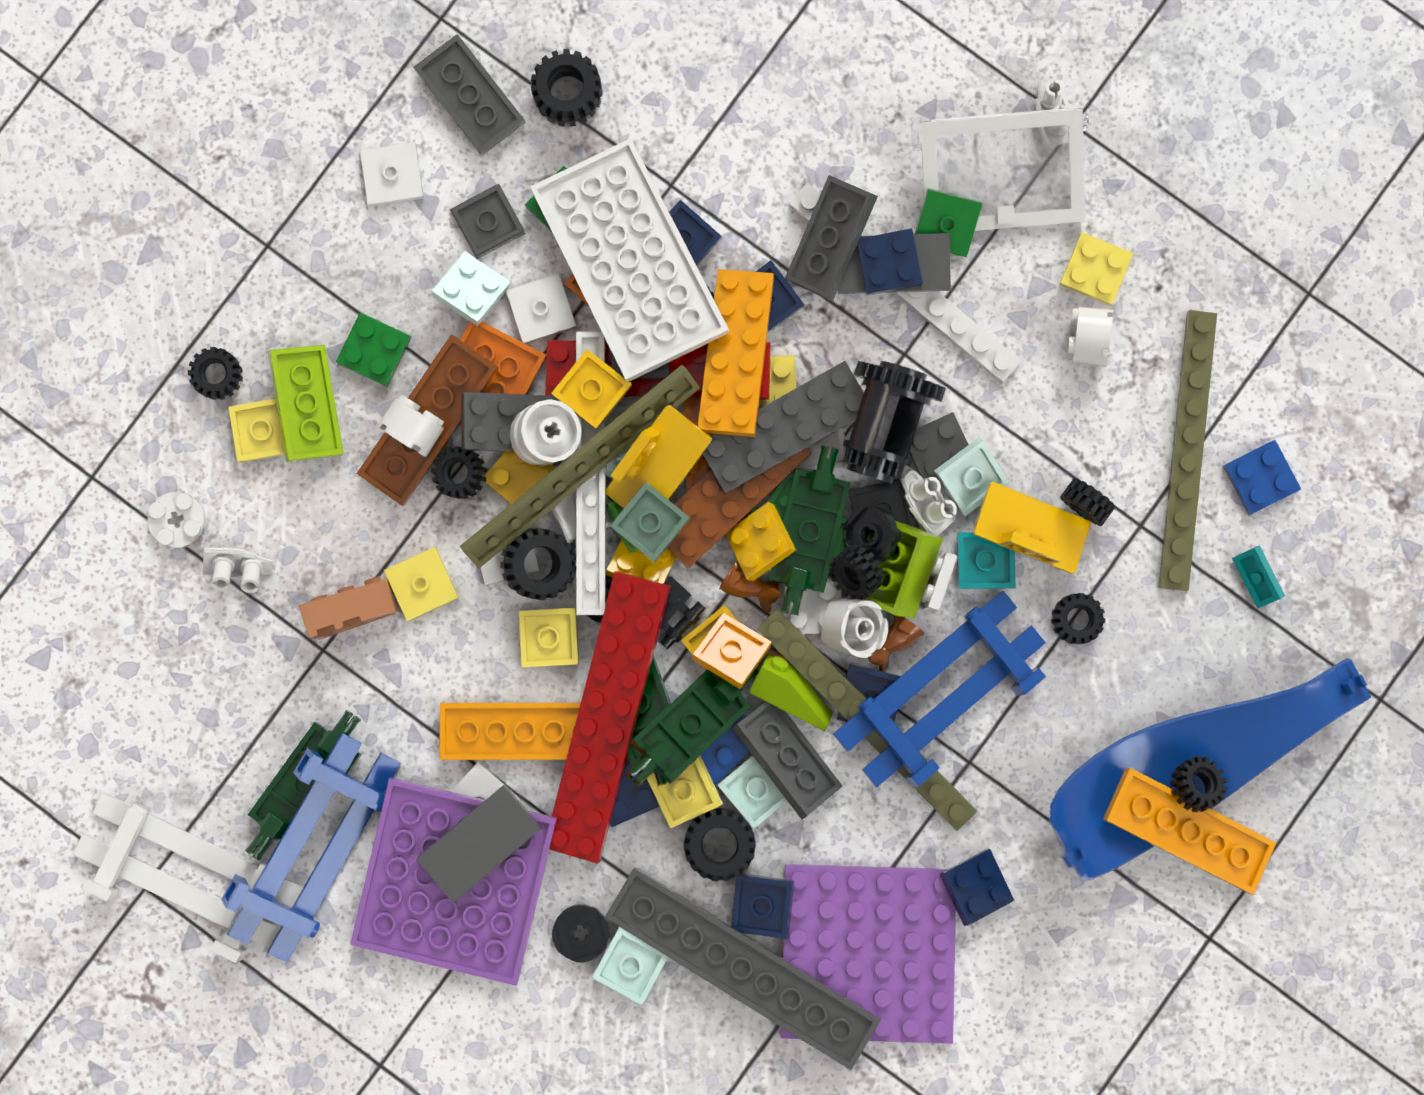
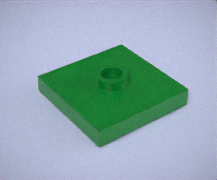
[915,188,983,257]

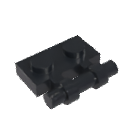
[660,576,706,650]

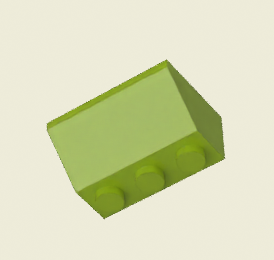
[863,521,943,618]

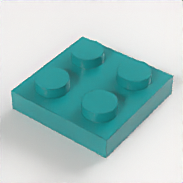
[957,532,1016,589]

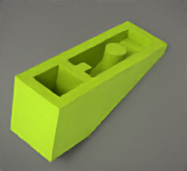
[749,653,833,732]

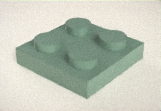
[610,482,691,563]

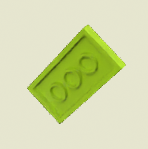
[268,345,344,462]

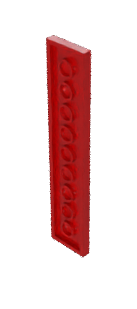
[550,571,671,864]

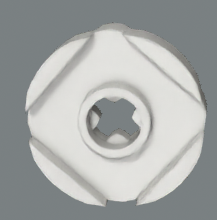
[148,492,206,549]

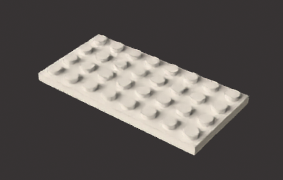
[530,138,729,382]

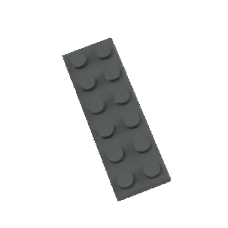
[702,361,864,495]

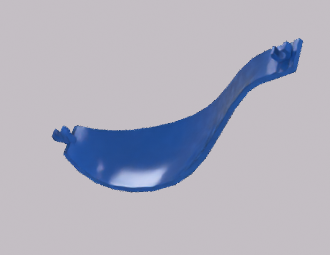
[1049,658,1371,882]

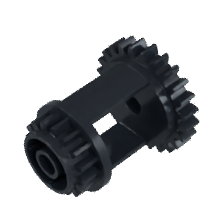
[842,361,946,484]

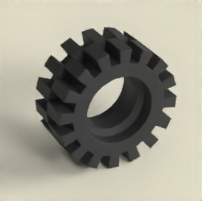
[188,347,243,400]
[431,446,487,499]
[1060,478,1115,526]
[829,545,884,600]
[1051,593,1106,645]
[1170,756,1228,812]

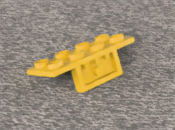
[606,405,712,508]
[973,482,1091,574]

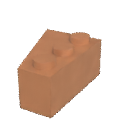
[298,576,400,640]

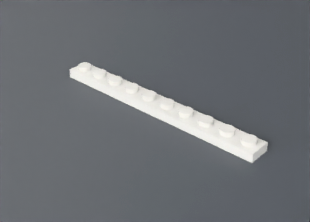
[789,183,1021,383]
[576,332,606,615]

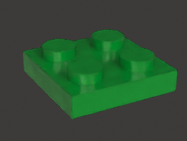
[336,312,412,387]

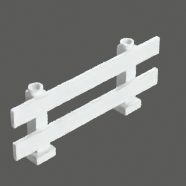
[73,793,303,963]

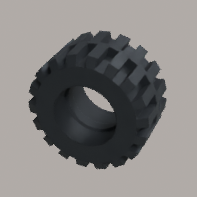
[531,49,602,127]
[500,528,576,600]
[684,808,756,882]

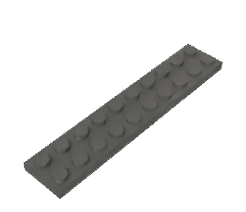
[605,867,881,1070]

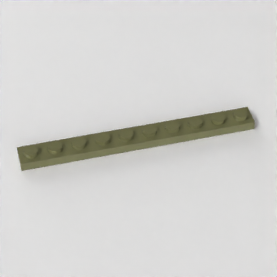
[1158,310,1217,591]
[460,365,700,569]
[757,608,977,831]

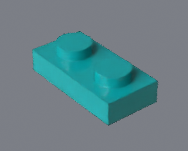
[1232,545,1285,609]

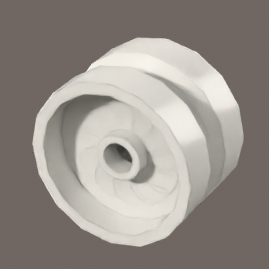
[510,399,582,467]

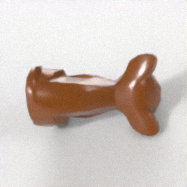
[719,560,781,613]
[867,615,925,672]

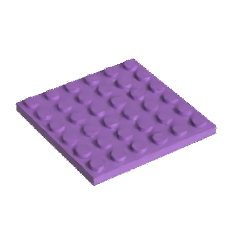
[350,777,557,986]
[781,864,956,1044]

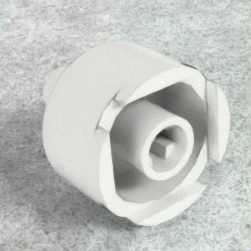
[1067,307,1113,366]
[377,395,444,457]
[821,598,888,658]

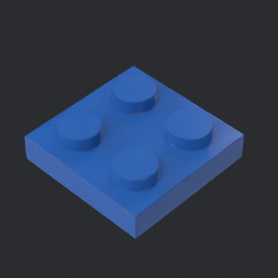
[1223,440,1301,515]

